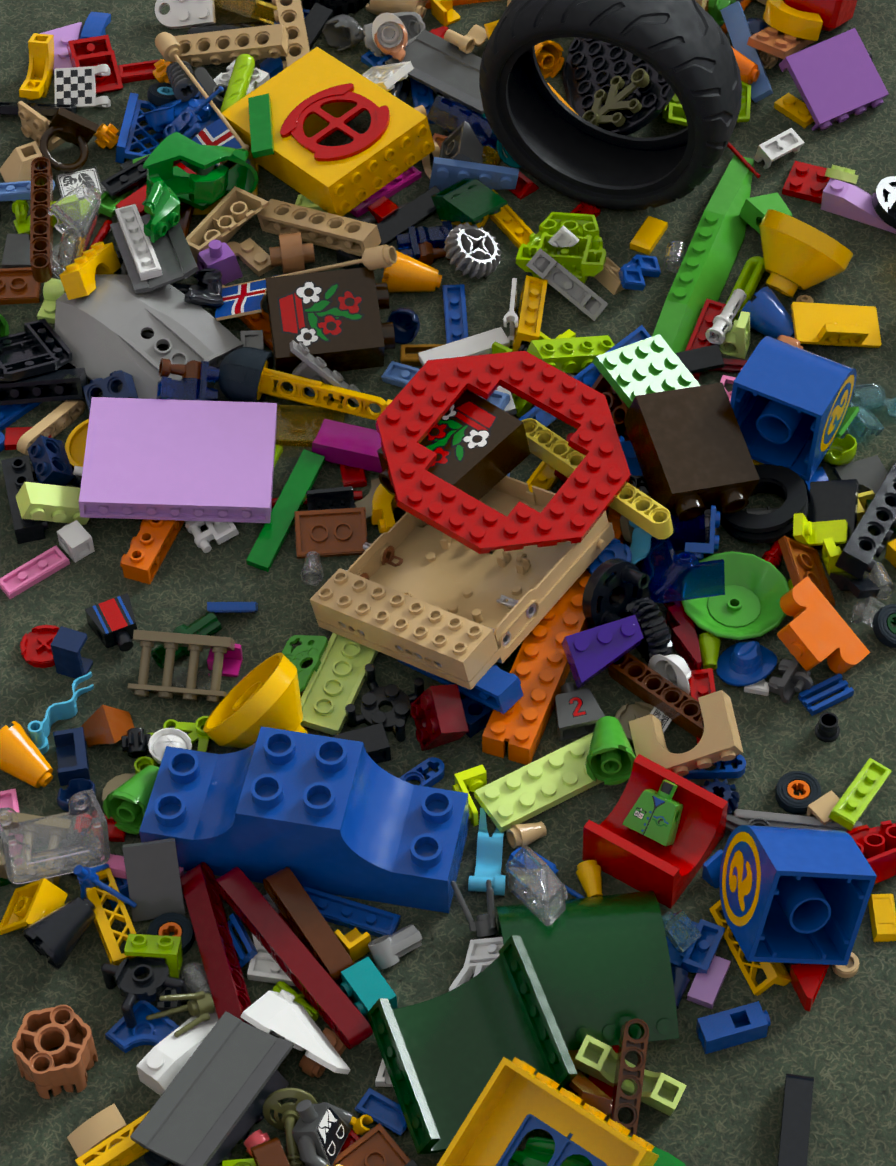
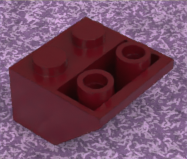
[411,684,469,751]

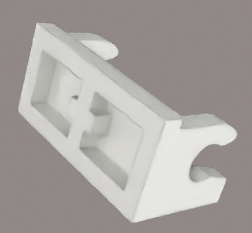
[754,128,805,169]

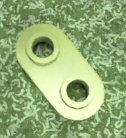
[825,164,858,184]

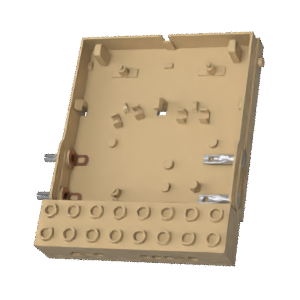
[310,476,615,690]

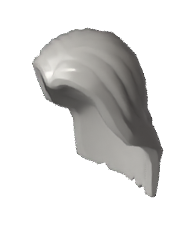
[363,12,425,57]

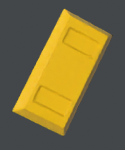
[868,894,896,942]

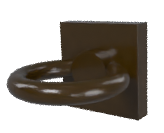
[40,107,99,173]

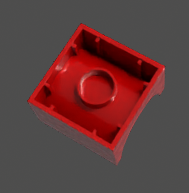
[583,754,728,909]

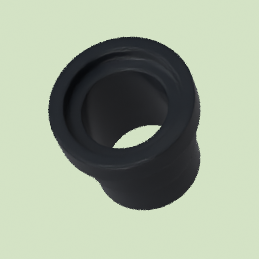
[815,712,840,742]

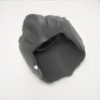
[322,14,365,51]

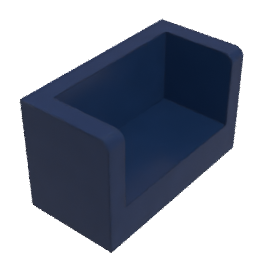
[50,626,93,679]
[53,727,91,786]

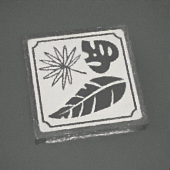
[55,166,104,201]

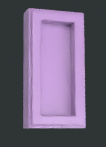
[687,956,731,1009]

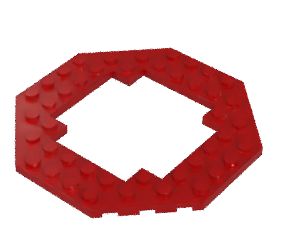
[376,351,631,554]

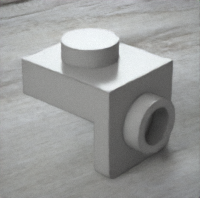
[240,330,264,350]

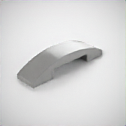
[526,248,608,321]

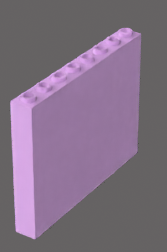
[79,397,277,523]

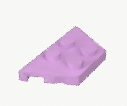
[40,22,83,74]

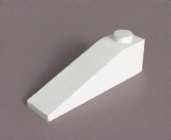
[240,989,350,1075]
[136,1005,218,1096]

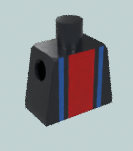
[85,593,137,652]

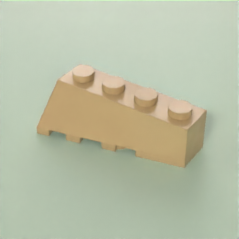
[186,186,269,264]

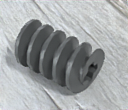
[166,61,199,102]

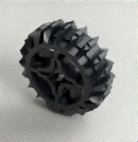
[624,597,672,663]

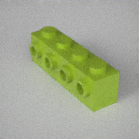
[527,335,615,373]

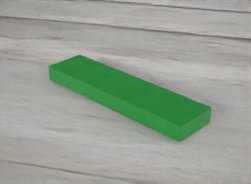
[248,93,274,158]

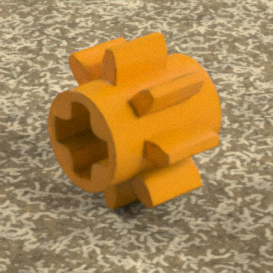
[152,59,173,84]
[94,123,119,149]

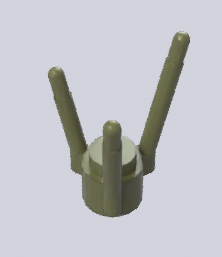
[146,991,215,1037]

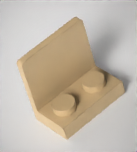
[17,101,66,152]

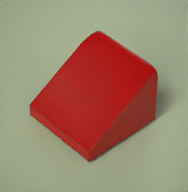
[508,171,539,200]
[367,196,399,223]

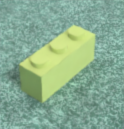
[16,482,90,525]

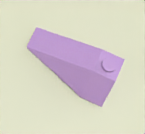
[821,178,896,234]

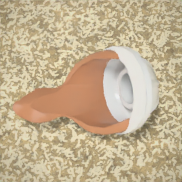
[372,12,408,62]

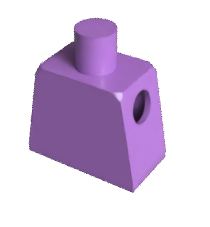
[196,240,243,285]

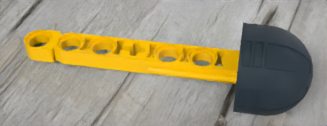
[218,347,393,420]

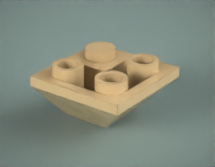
[0,141,43,183]

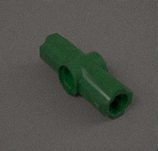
[151,612,222,669]

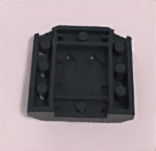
[0,318,73,382]

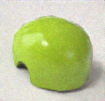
[823,434,857,466]

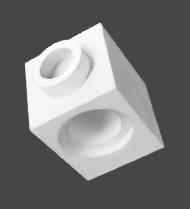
[57,520,95,563]

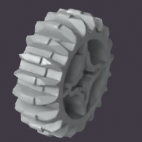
[444,222,502,279]

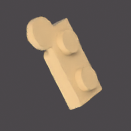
[227,238,275,277]

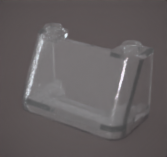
[48,181,101,279]
[0,789,110,884]

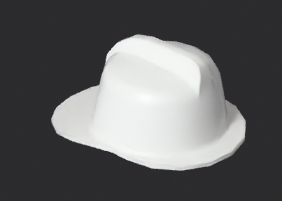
[648,654,691,694]

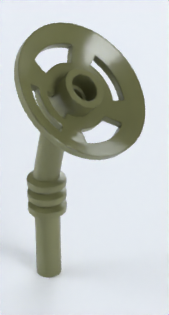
[263,1088,318,1166]

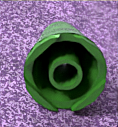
[585,716,636,785]
[103,765,159,834]

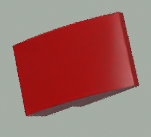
[67,35,123,94]

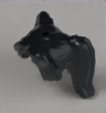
[172,268,224,308]

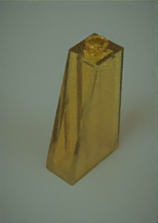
[214,0,277,25]

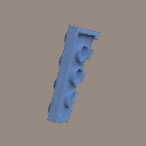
[429,157,519,191]

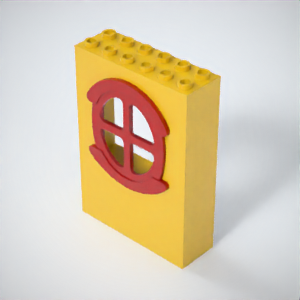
[222,47,435,216]

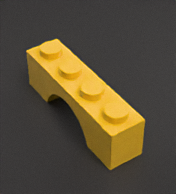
[59,241,121,300]

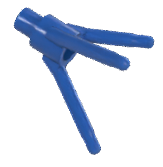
[73,864,137,908]

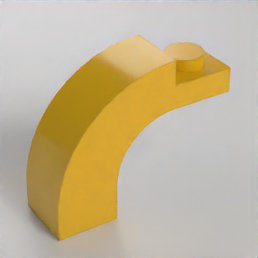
[763,0,823,41]
[19,33,54,100]
[371,483,398,533]

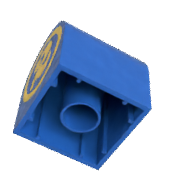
[730,336,857,481]
[719,825,877,966]

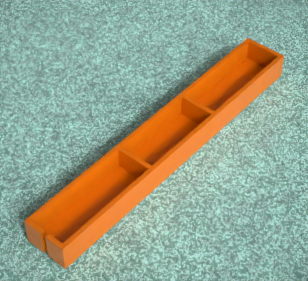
[482,507,625,765]

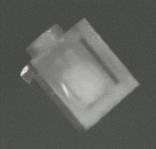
[851,596,886,628]

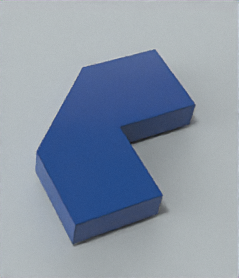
[618,254,661,291]

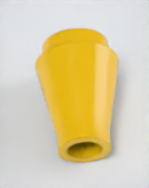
[576,860,603,897]

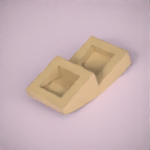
[67,1103,127,1157]

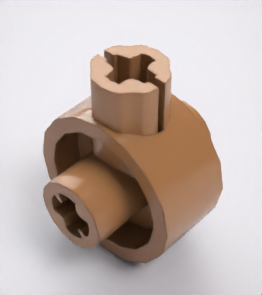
[269,232,315,275]

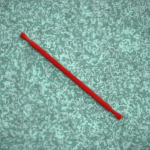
[727,142,760,178]

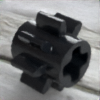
[121,728,151,758]

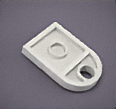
[155,0,216,29]

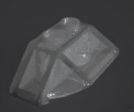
[506,846,568,926]

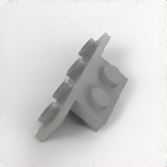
[289,340,361,405]

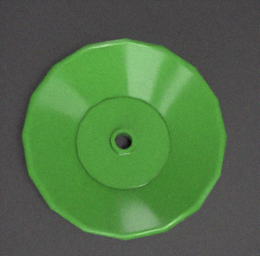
[680,551,790,640]

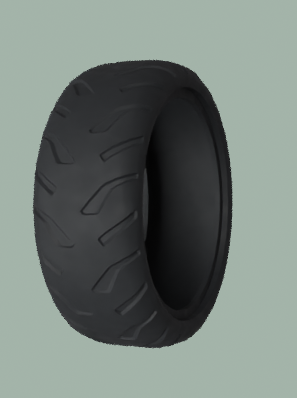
[479,0,742,211]

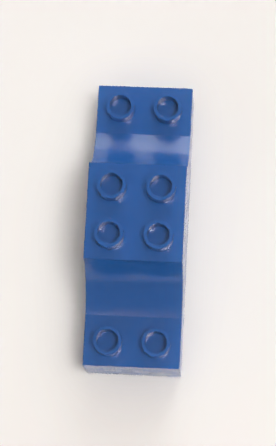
[139,726,469,913]

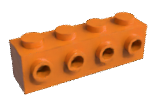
[120,519,185,585]

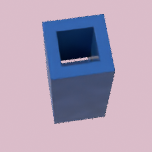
[696,1001,771,1054]

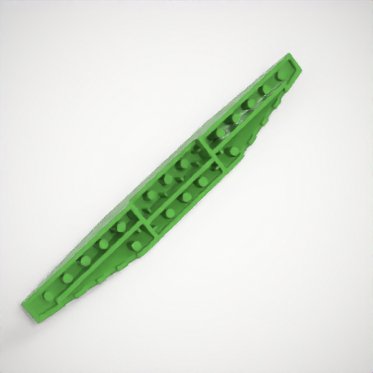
[652,155,754,353]

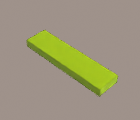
[828,758,892,831]

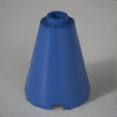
[738,286,795,339]

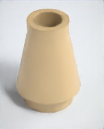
[506,821,547,849]

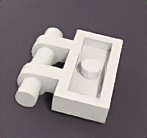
[185,521,239,553]

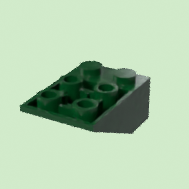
[431,178,508,224]

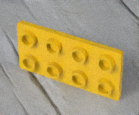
[791,302,882,348]

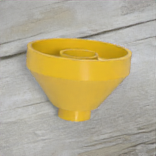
[759,209,853,298]
[203,653,307,749]

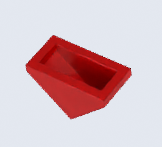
[789,963,829,1012]

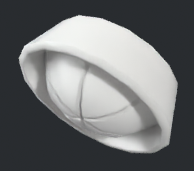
[148,728,192,764]

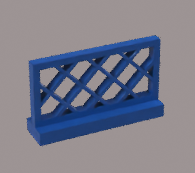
[115,93,167,163]

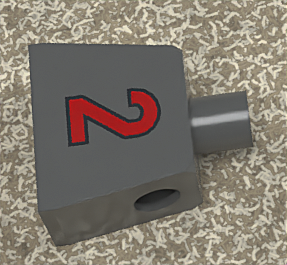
[555,682,605,742]

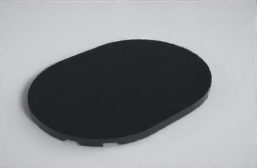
[562,37,675,136]

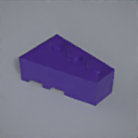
[561,615,644,689]

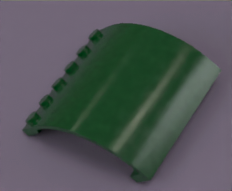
[496,891,679,1050]
[367,935,578,1154]

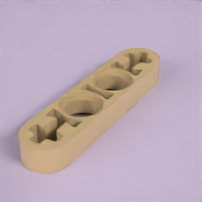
[17,399,85,455]

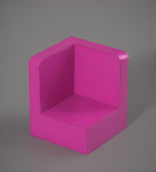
[207,644,243,677]

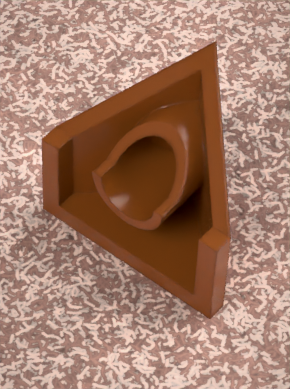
[82,705,135,747]

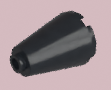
[22,897,96,970]

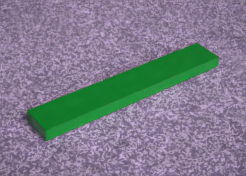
[246,449,325,572]

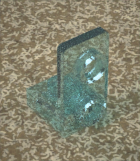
[662,910,702,953]

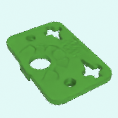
[282,635,328,692]

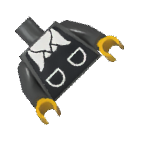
[292,1099,373,1166]

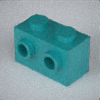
[340,957,398,1024]

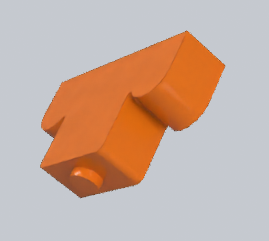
[777,576,870,674]

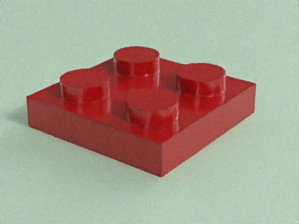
[782,161,834,204]

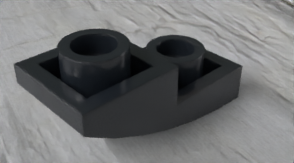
[829,572,880,599]

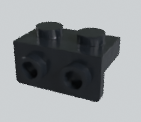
[306,486,355,511]

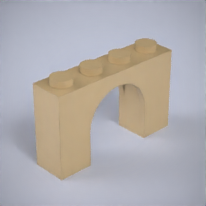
[629,690,743,776]

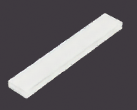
[115,204,163,281]

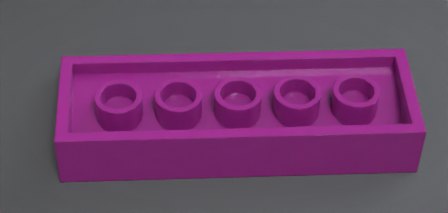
[312,419,383,473]

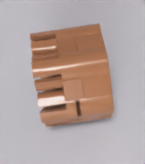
[12,1005,98,1099]

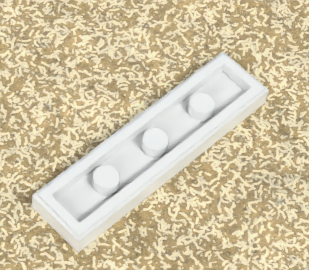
[418,327,510,366]

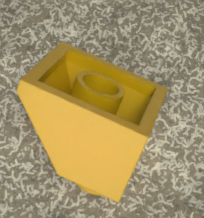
[0,878,68,935]

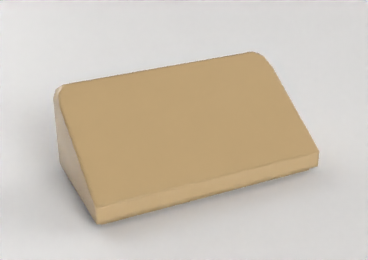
[594,257,624,295]

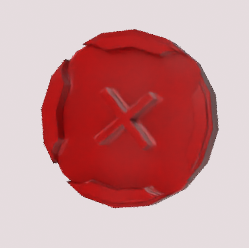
[20,625,60,668]

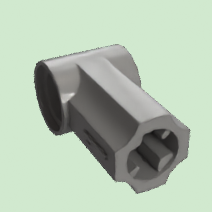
[368,925,422,970]

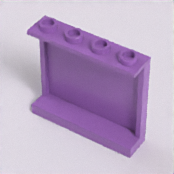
[779,28,889,131]

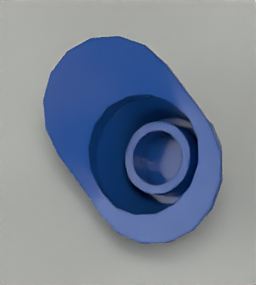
[140,99,182,132]

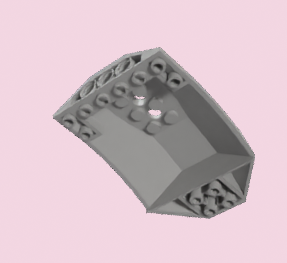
[55,274,244,400]

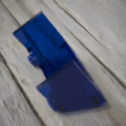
[638,513,725,603]

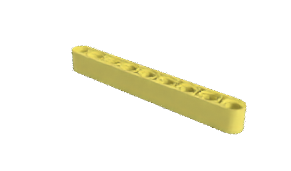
[522,418,673,539]

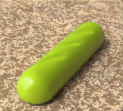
[220,54,255,113]
[726,256,765,323]

